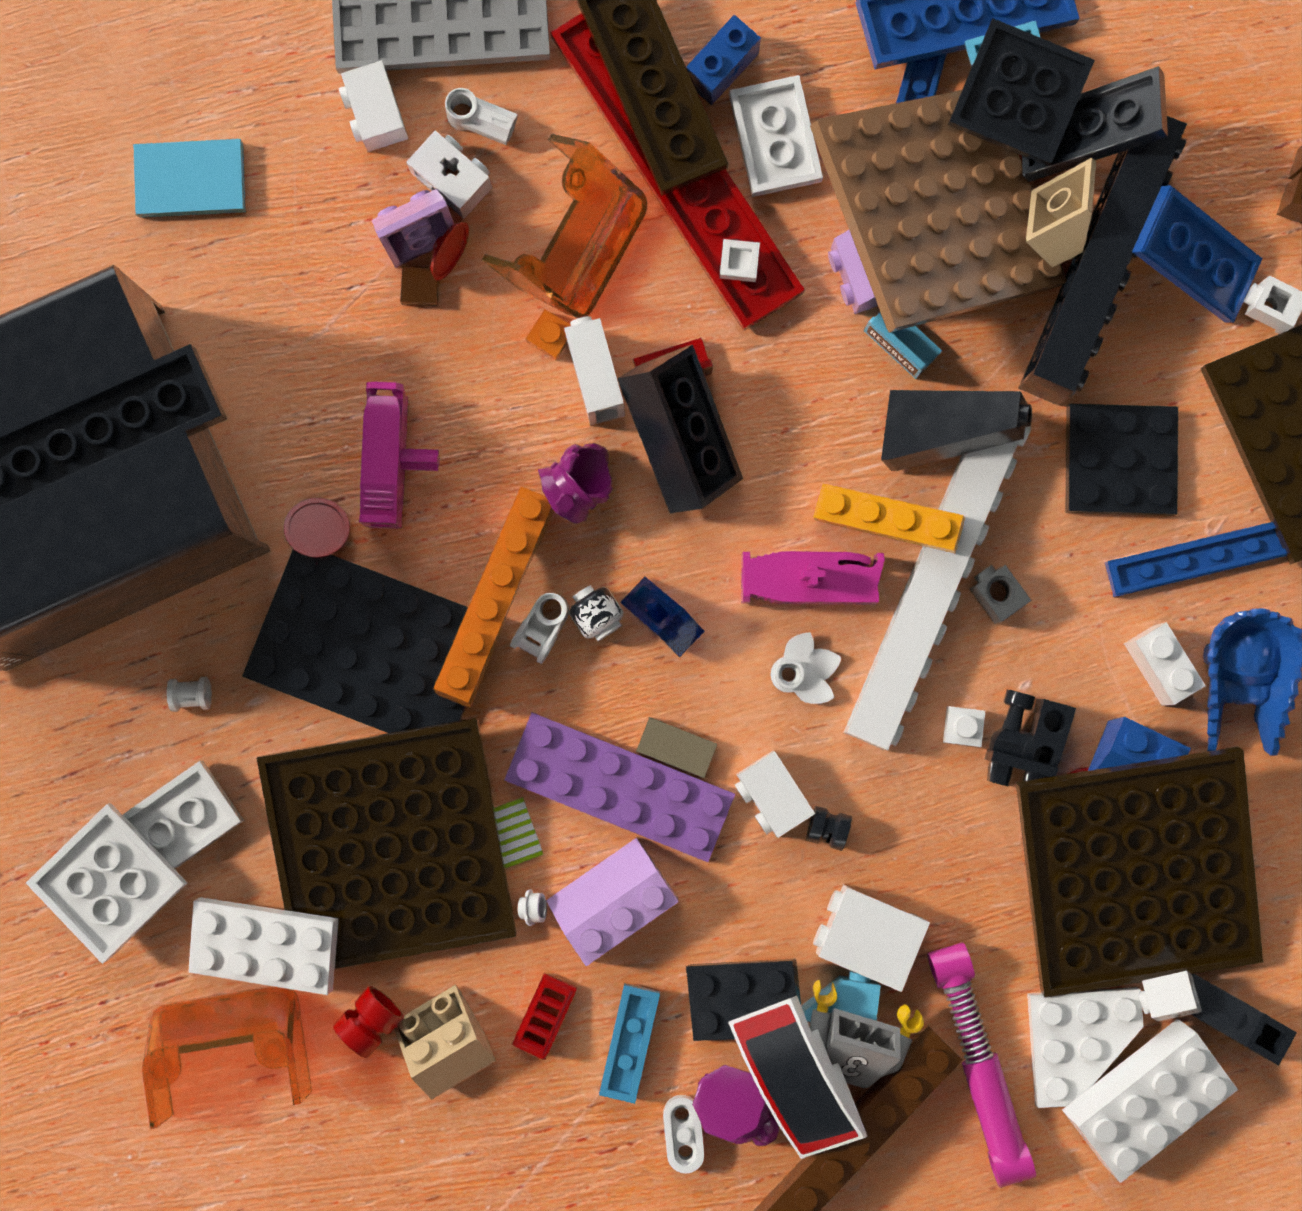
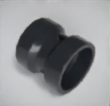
[806,806,852,851]

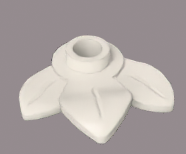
[770,632,841,704]

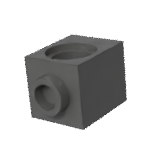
[970,565,1032,624]

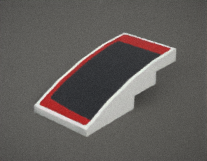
[728,996,867,1159]

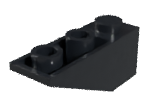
[1191,974,1297,1066]

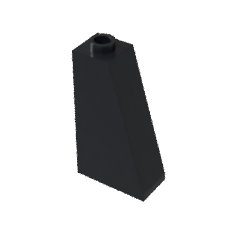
[881,390,1032,471]

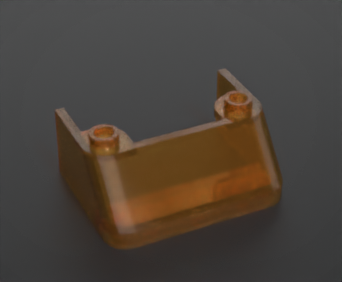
[482,134,647,318]
[142,986,312,1129]

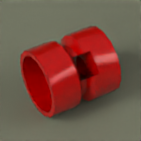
[333,986,404,1058]

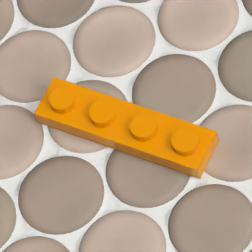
[813,483,965,554]

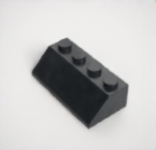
[618,345,743,513]

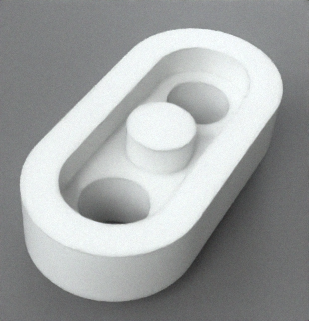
[663,1095,704,1174]

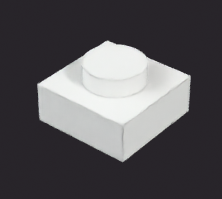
[720,239,760,282]
[943,706,985,747]

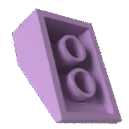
[372,189,454,268]

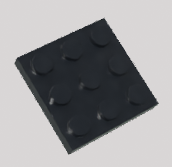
[948,18,1095,166]
[1065,404,1178,516]

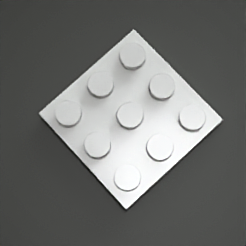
[26,803,187,964]

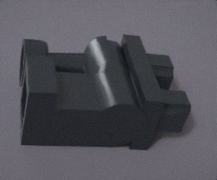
[984,689,1076,787]

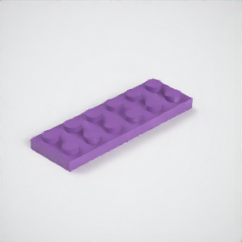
[504,712,735,862]

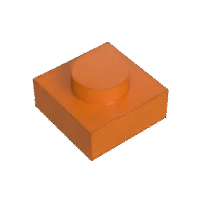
[525,309,571,361]

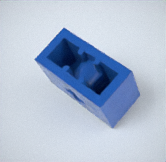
[686,15,761,106]

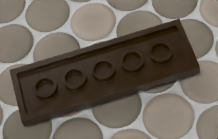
[577,0,728,196]

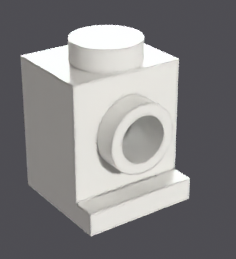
[1244,276,1302,334]

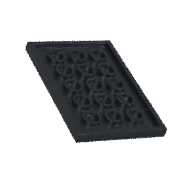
[242,549,468,733]

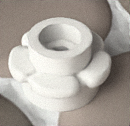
[518,889,547,926]

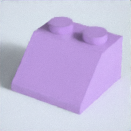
[828,230,878,314]

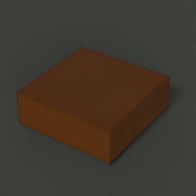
[400,266,439,306]

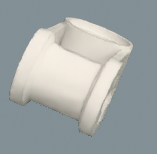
[510,593,569,664]

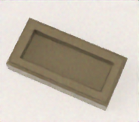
[636,717,717,778]

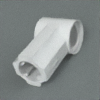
[445,88,518,145]

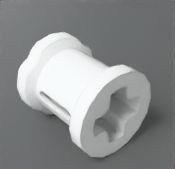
[167,677,212,712]

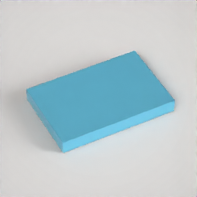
[133,139,246,218]

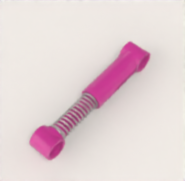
[927,942,1036,1188]

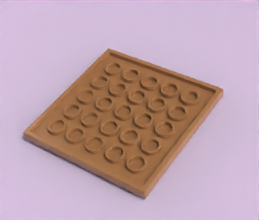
[810,90,1067,333]

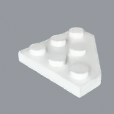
[1027,987,1144,1108]

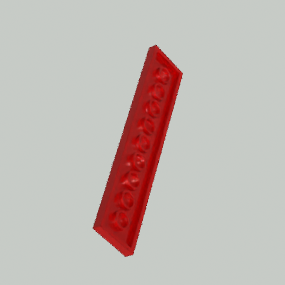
[551,13,805,331]

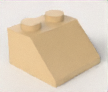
[1026,158,1096,268]

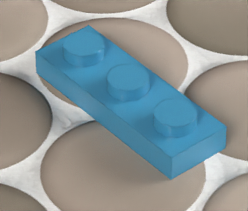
[599,983,660,1104]

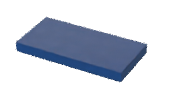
[1132,185,1263,323]

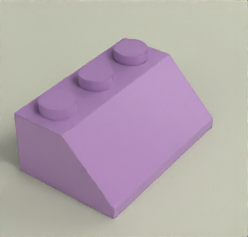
[546,837,679,966]

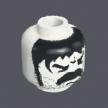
[569,585,624,641]

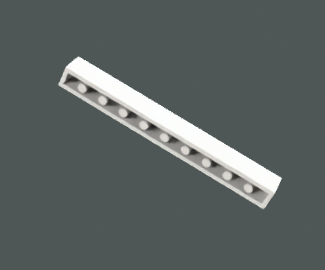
[843,426,1031,750]

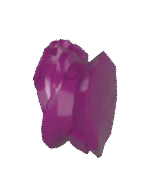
[538,443,613,524]
[692,1065,779,1146]

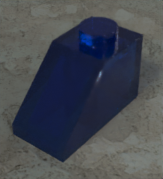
[620,577,705,658]

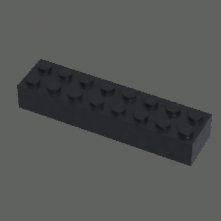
[1018,116,1187,405]

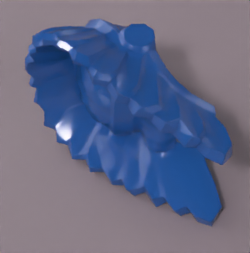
[1203,608,1302,756]

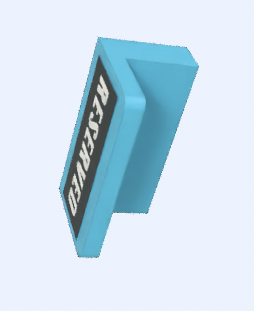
[864,312,942,379]

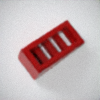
[512,973,577,1060]

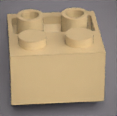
[394,985,496,1100]

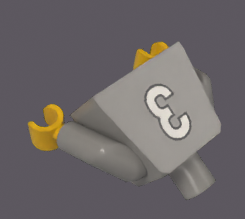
[810,980,924,1088]

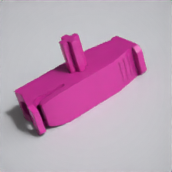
[359,382,440,529]
[741,551,885,605]

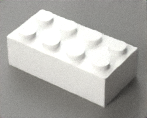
[1062,1018,1238,1183]

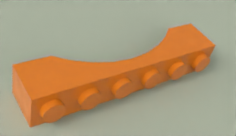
[433,486,554,708]

